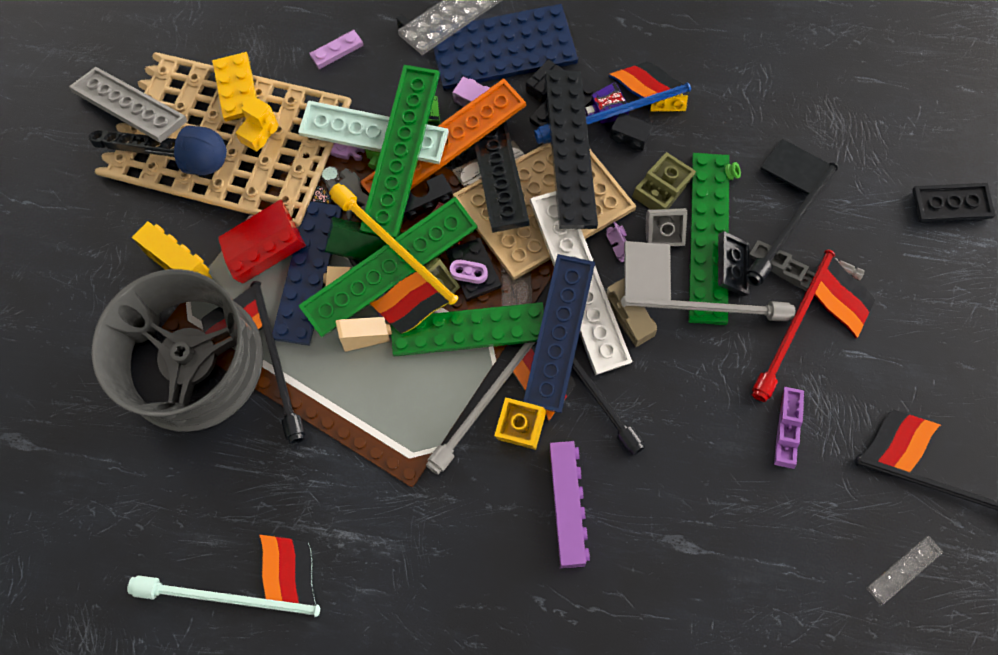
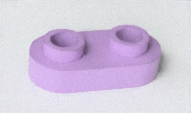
[450,260,488,284]

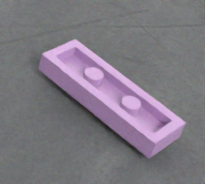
[309,30,363,69]

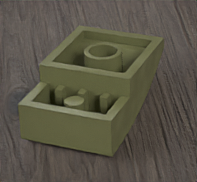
[632,152,696,210]

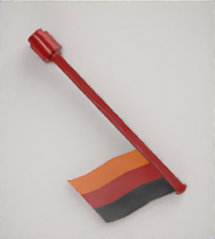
[752,250,875,402]

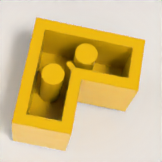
[235,96,279,152]

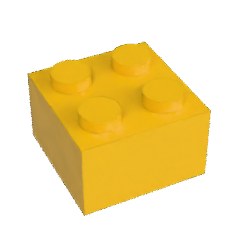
[494,397,546,450]

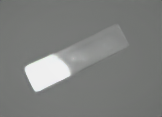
[866,535,943,605]

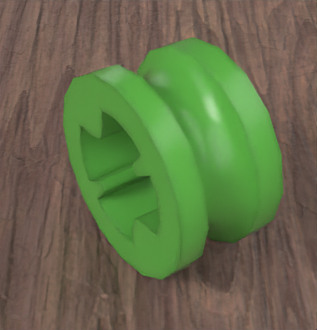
[725,162,741,180]

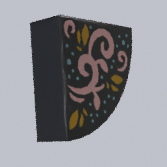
[312,186,332,204]

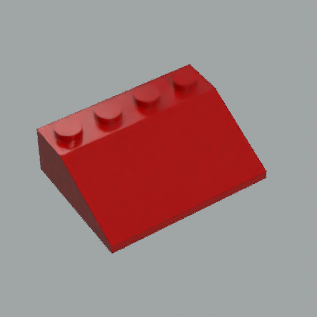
[218,199,306,284]

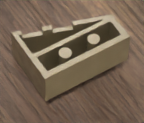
[606,278,657,347]

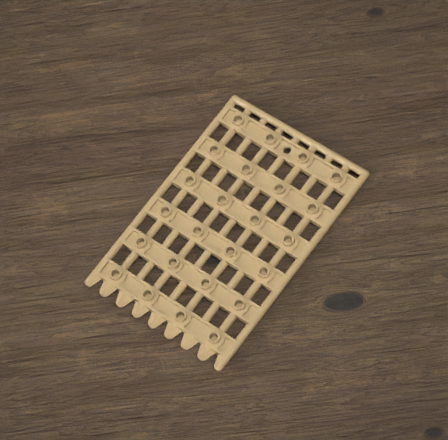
[95,52,351,227]

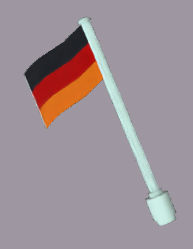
[128,535,320,617]

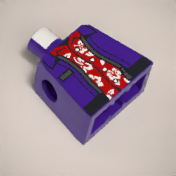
[585,82,629,124]

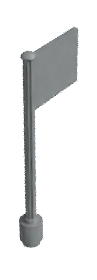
[621,241,795,322]

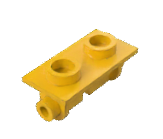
[651,93,688,111]

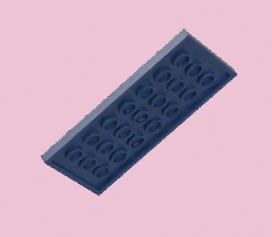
[429,4,578,90]

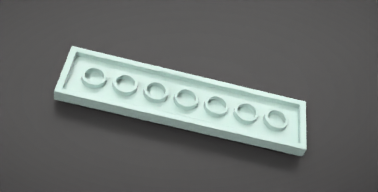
[298,100,449,165]

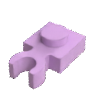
[331,143,365,161]

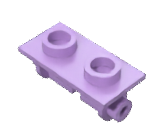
[606,222,627,262]

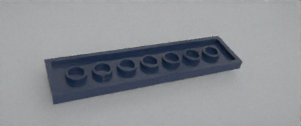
[272,201,343,346]
[523,254,595,414]

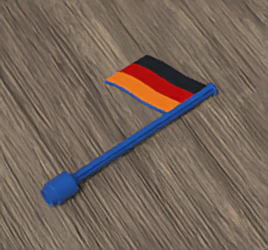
[534,61,691,145]

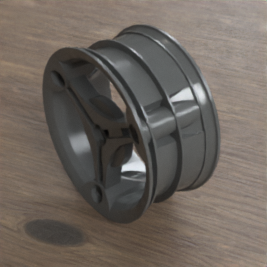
[91,269,263,432]

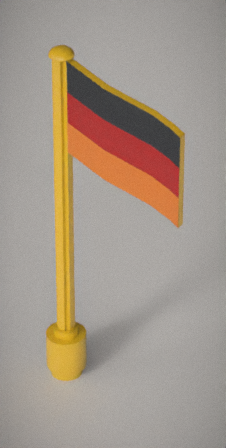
[329,184,458,334]

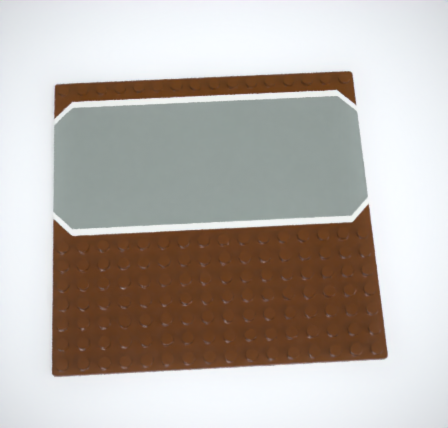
[162,147,554,487]

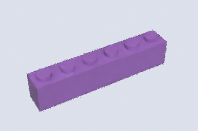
[549,441,590,568]

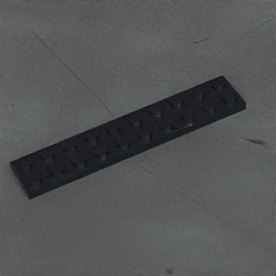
[545,70,598,229]

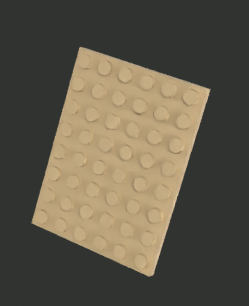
[453,142,636,281]

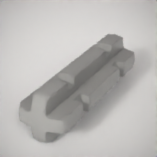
[835,258,865,280]

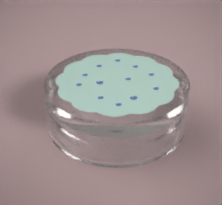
[321,166,340,183]

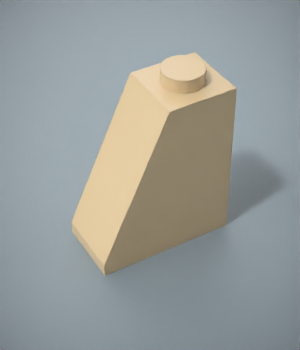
[336,317,392,352]

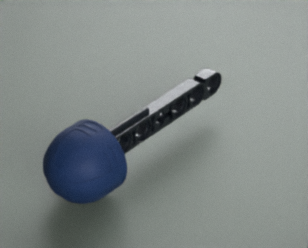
[88,125,227,176]

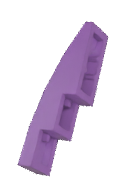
[774,387,804,469]

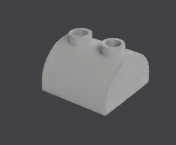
[646,208,687,246]

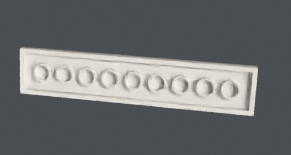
[529,191,632,375]

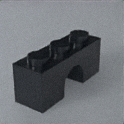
[403,173,453,222]

